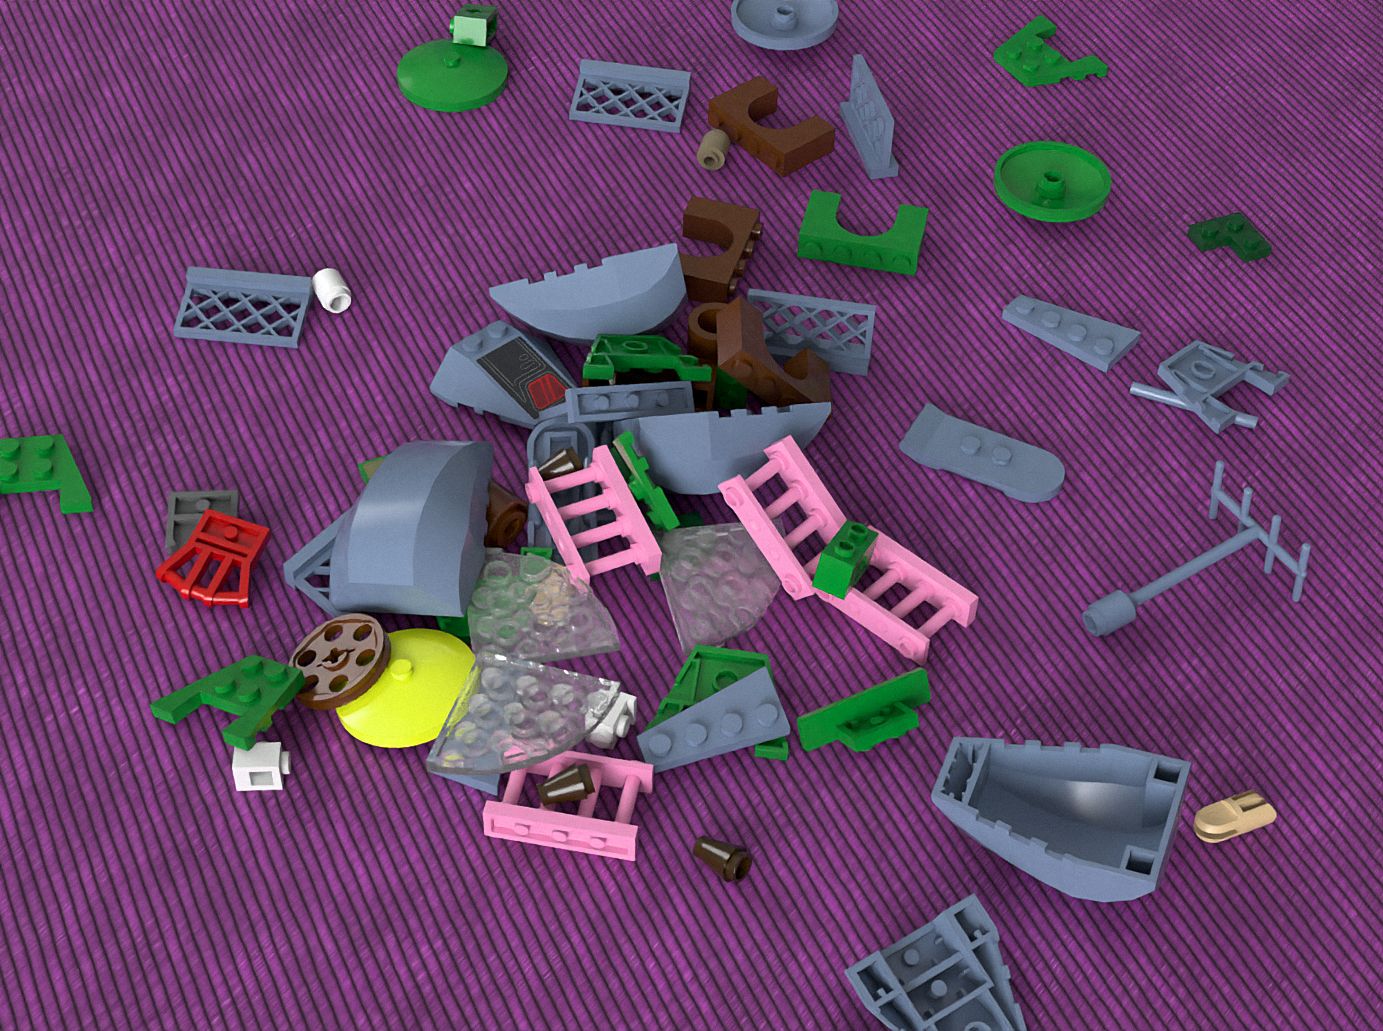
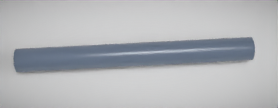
[1130,381,1258,429]

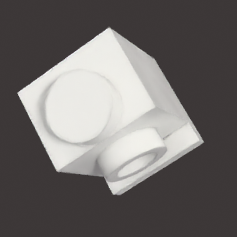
[585,686,637,750]
[232,741,291,791]

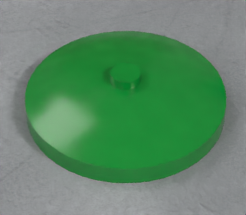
[397,38,508,112]
[993,141,1112,223]

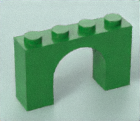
[797,190,929,276]

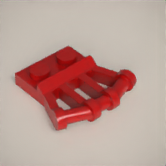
[155,508,272,608]

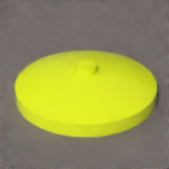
[335,628,481,748]

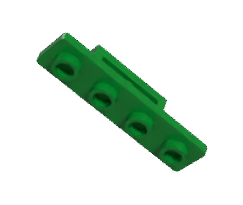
[797,667,931,752]

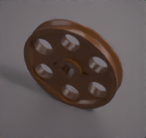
[288,613,391,710]

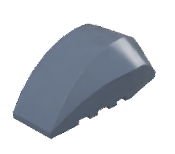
[489,243,689,346]
[612,402,831,495]
[330,440,494,617]
[931,737,1191,902]

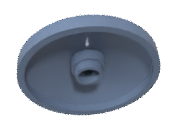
[731,0,839,50]

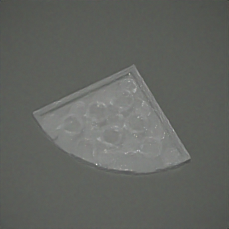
[651,518,786,657]
[467,548,621,673]
[426,651,621,776]

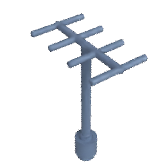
[1082,460,1311,637]

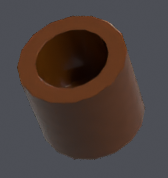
[687,302,728,360]
[483,478,528,552]

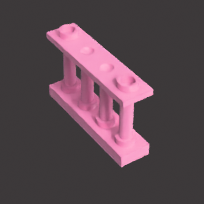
[718,435,847,600]
[525,445,662,597]
[815,525,979,666]
[483,740,654,861]

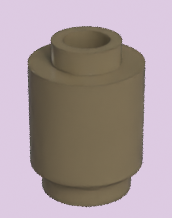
[697,129,730,170]

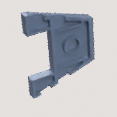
[1157,340,1290,434]

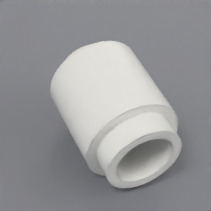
[312,268,351,313]

